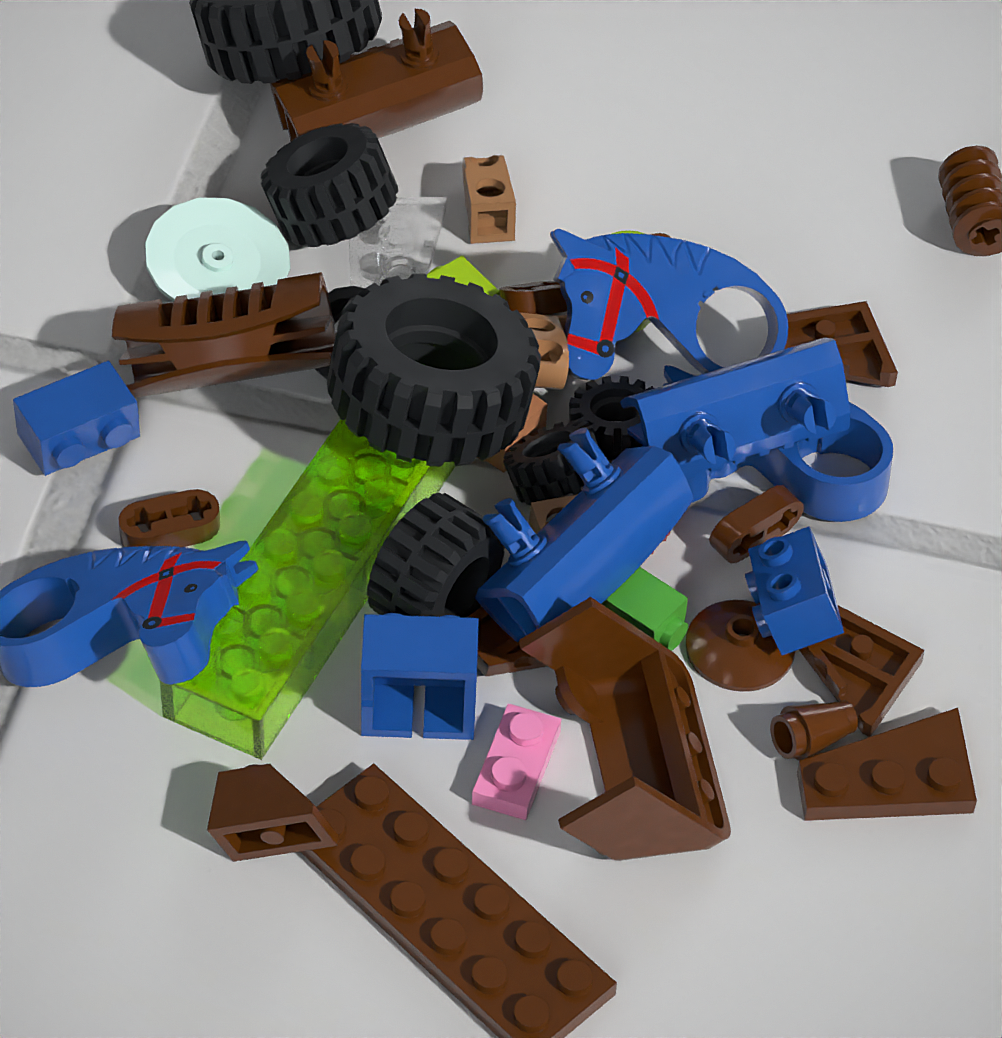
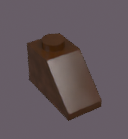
[207,763,339,862]

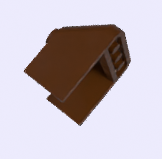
[519,597,731,861]

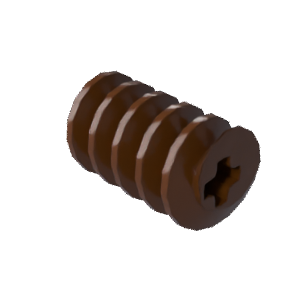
[938,145,1002,256]

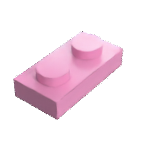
[472,703,562,820]

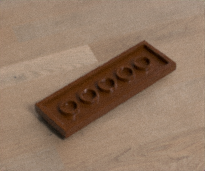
[300,763,617,1038]

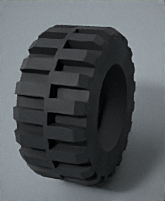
[189,0,382,84]
[327,274,541,467]

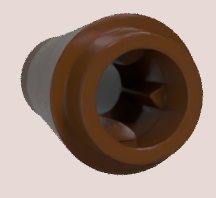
[770,700,858,761]

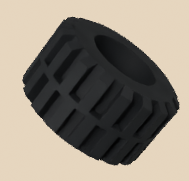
[260,123,399,247]
[367,493,505,618]

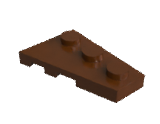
[797,708,977,821]

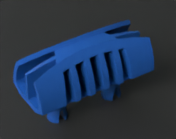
[620,337,851,480]
[475,427,694,642]

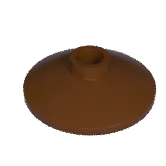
[685,600,795,692]

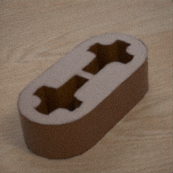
[499,281,567,315]
[709,485,804,564]
[118,489,220,547]

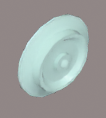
[145,198,291,301]

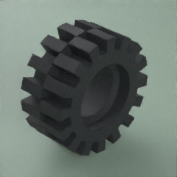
[569,376,655,461]
[503,420,602,506]

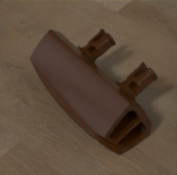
[270,8,483,142]
[112,272,336,398]

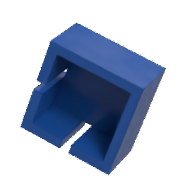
[361,613,479,740]

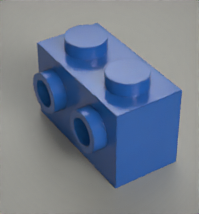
[13,360,140,476]
[745,526,844,655]

